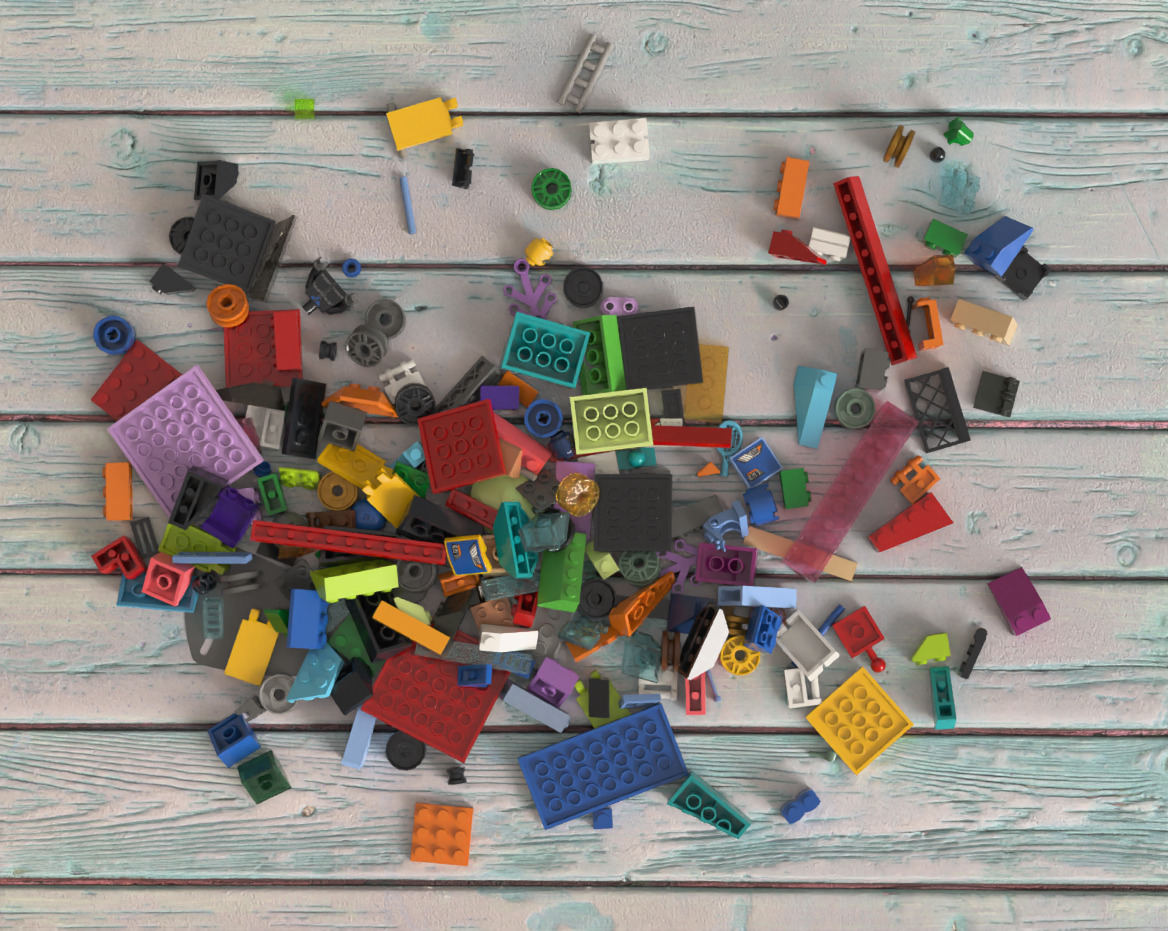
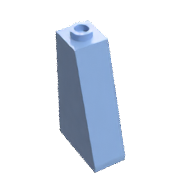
[718,586,797,608]
[341,703,377,770]

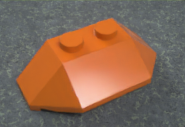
[322,383,399,418]

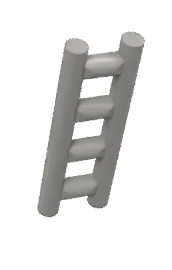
[557,34,614,114]

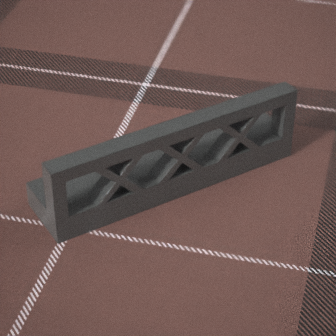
[434,356,504,414]

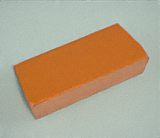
[498,370,539,408]
[438,570,480,597]

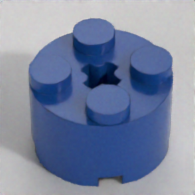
[93,315,136,356]
[524,399,563,439]
[743,483,779,526]

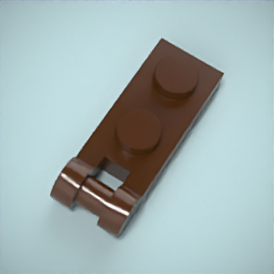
[306,510,356,529]

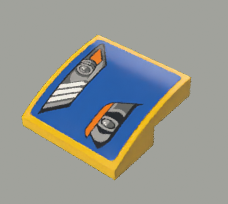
[444,535,492,576]

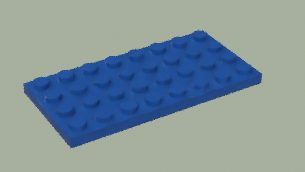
[517,703,689,830]

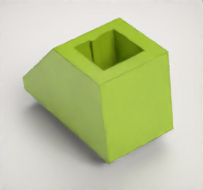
[910,632,951,665]

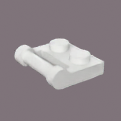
[638,664,678,701]
[784,668,823,708]

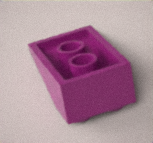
[695,542,758,586]
[987,567,1051,636]

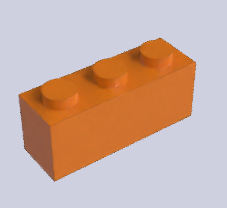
[773,157,810,220]
[102,462,133,521]

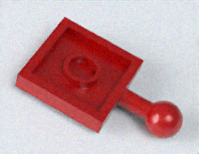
[832,606,886,673]

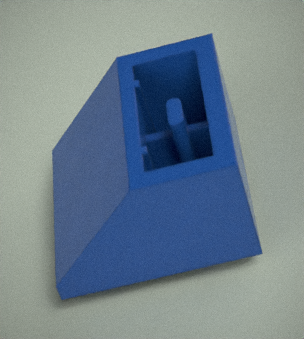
[743,605,782,654]

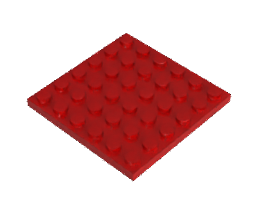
[361,616,517,763]

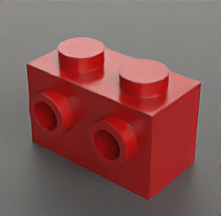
[511,579,539,627]

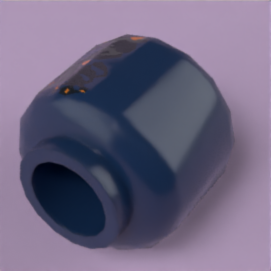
[549,430,576,460]

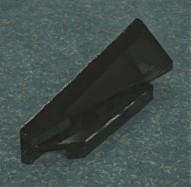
[248,215,297,303]

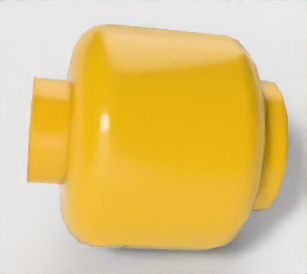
[525,237,553,266]

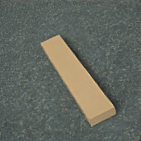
[742,525,858,581]

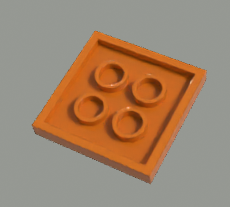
[410,802,473,866]

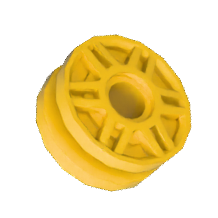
[719,635,761,676]

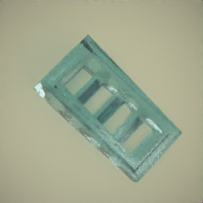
[203,598,224,639]

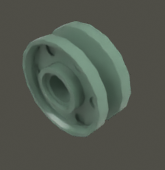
[834,388,876,429]
[619,552,661,588]

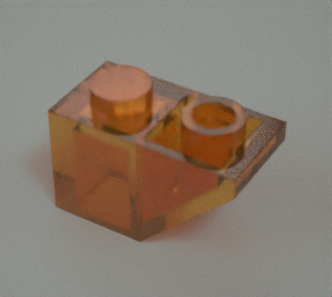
[913,255,955,286]

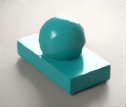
[616,447,657,471]

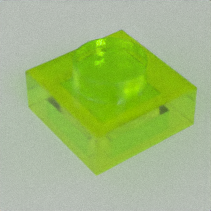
[295,99,315,119]

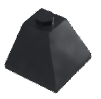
[194,160,239,200]

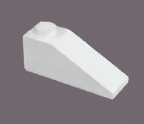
[478,624,538,652]

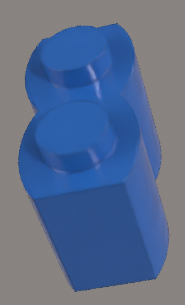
[780,788,821,824]

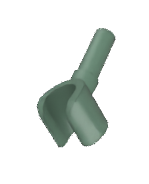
[809,749,837,762]

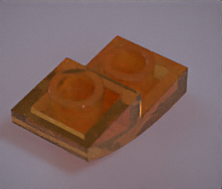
[278,544,317,559]

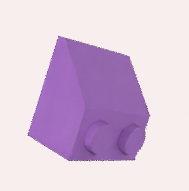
[526,657,579,708]

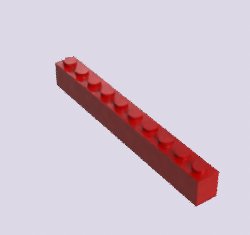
[833,176,918,366]

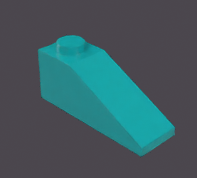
[930,666,956,730]

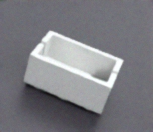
[589,118,650,165]
[776,609,839,681]

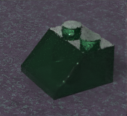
[237,750,291,804]

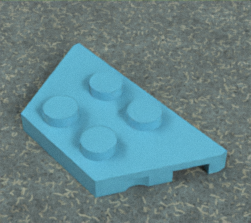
[286,642,344,703]

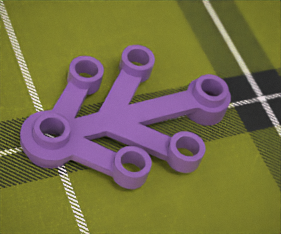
[503,259,557,320]
[657,540,701,594]

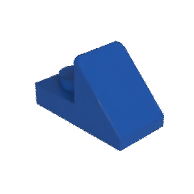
[457,664,492,687]

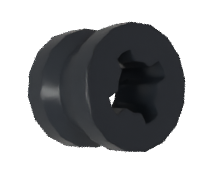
[319,340,337,361]
[192,572,217,595]
[446,767,467,785]

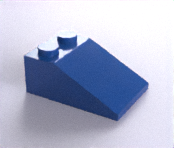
[964,216,1034,277]

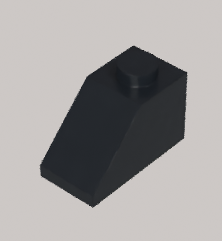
[149,263,196,295]

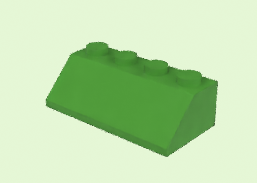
[573,315,626,395]
[537,532,587,613]

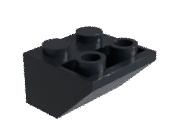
[330,657,373,716]

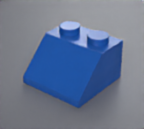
[207,713,261,768]

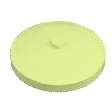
[470,474,546,535]

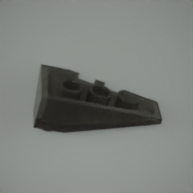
[216,380,285,411]

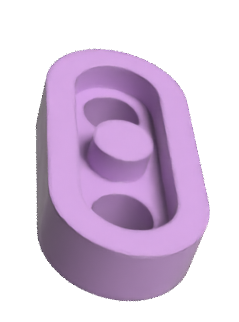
[600,297,638,317]

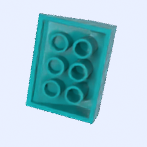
[499,312,590,388]

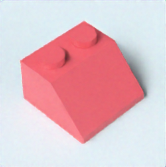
[142,552,195,607]

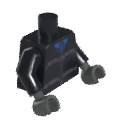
[302,257,359,315]

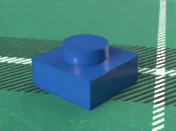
[593,808,613,829]

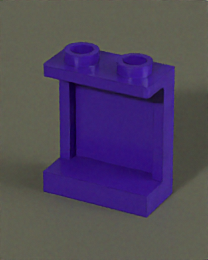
[201,486,259,549]

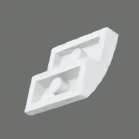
[243,404,286,449]

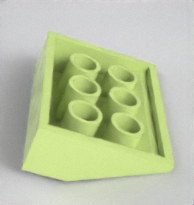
[570,388,653,455]

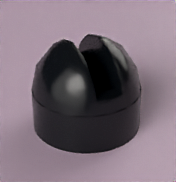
[930,147,946,163]
[773,295,789,311]

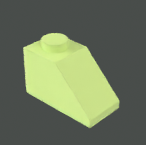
[585,541,620,580]
[394,597,432,626]

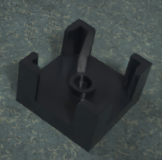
[994,246,1052,301]

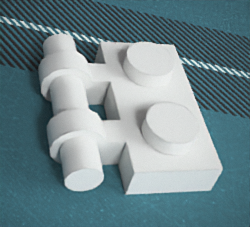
[378,359,426,405]

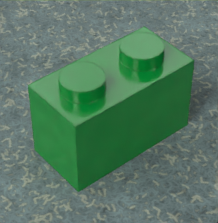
[921,219,968,259]
[779,468,811,509]
[257,473,289,516]

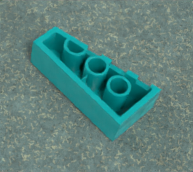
[667,771,751,839]

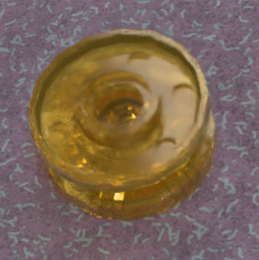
[556,473,599,517]

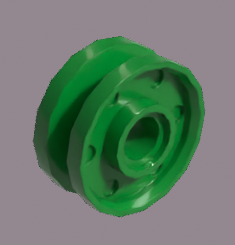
[531,168,572,211]

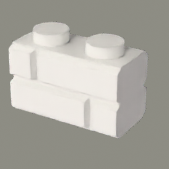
[808,227,850,262]

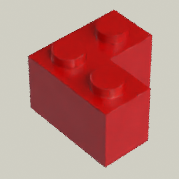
[91,535,148,580]

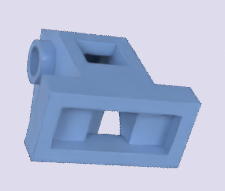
[703,500,749,552]

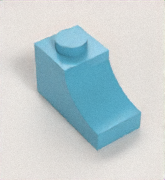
[389,441,425,470]

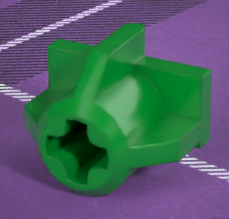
[943,117,974,146]

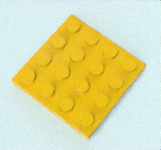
[805,666,914,776]

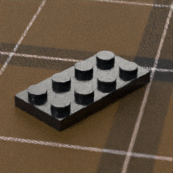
[281,378,326,459]

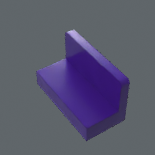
[480,386,519,410]

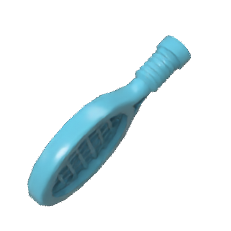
[716,420,743,477]

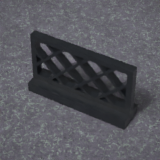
[904,367,971,454]

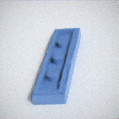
[172,552,252,564]

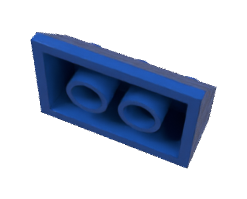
[287,589,329,649]

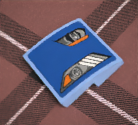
[728,437,783,489]

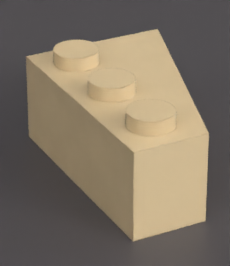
[950,299,1017,346]

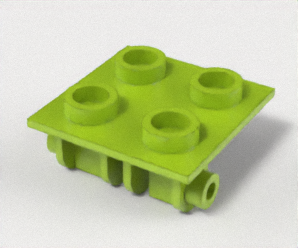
[279,467,321,490]

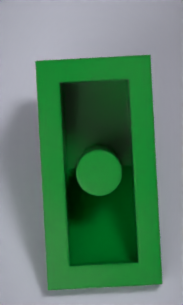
[264,609,290,637]

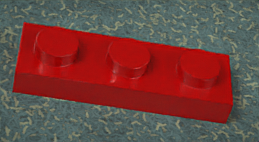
[445,488,498,530]

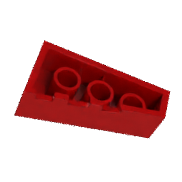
[866,492,953,552]

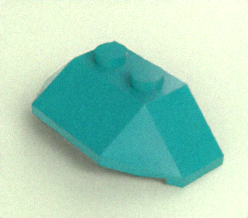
[493,502,539,578]

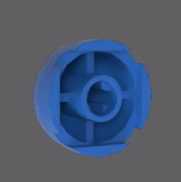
[351,498,388,531]

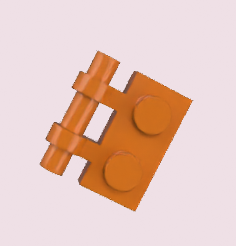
[890,455,941,504]

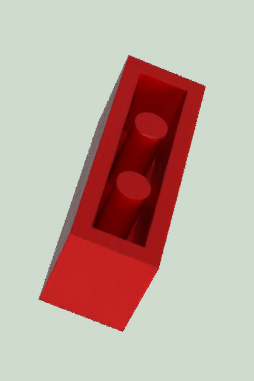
[270,311,302,371]

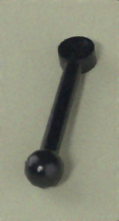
[906,296,914,333]

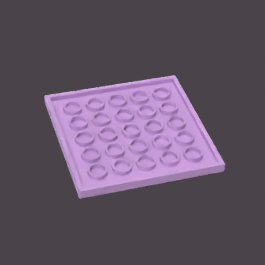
[107,365,264,519]

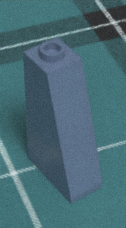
[499,678,571,733]

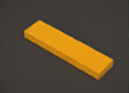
[372,601,450,655]

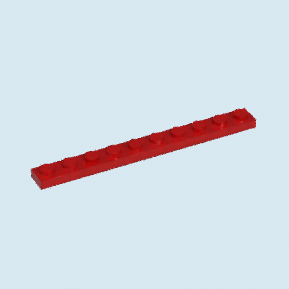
[250,520,446,565]

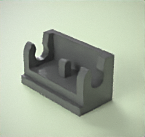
[234,695,266,722]

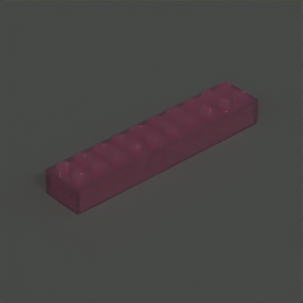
[780,401,919,584]

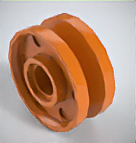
[206,284,249,328]

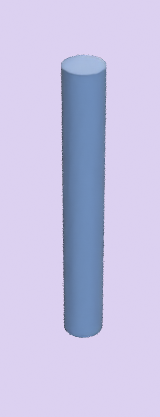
[399,177,416,234]

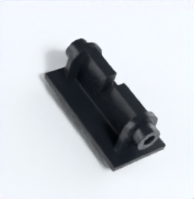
[452,148,475,189]

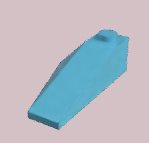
[793,366,837,449]

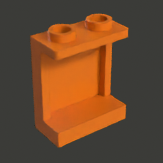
[912,297,944,351]

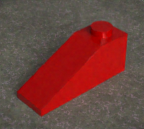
[768,229,827,265]

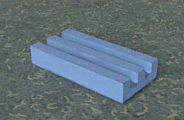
[619,694,661,709]

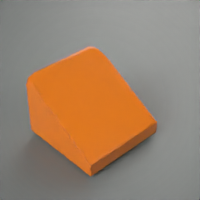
[696,462,720,477]

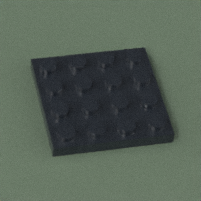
[177,194,276,293]
[618,306,704,390]
[594,474,672,552]

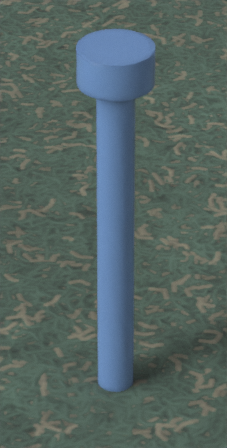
[706,670,721,702]

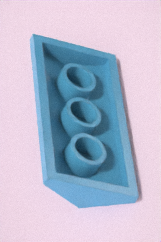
[116,572,198,613]

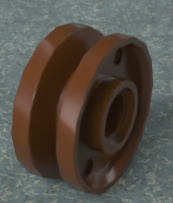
[660,631,681,671]

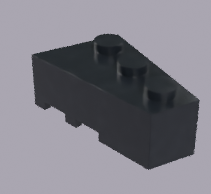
[168,466,229,530]

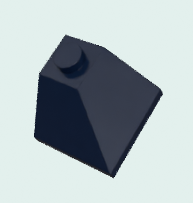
[666,593,714,634]

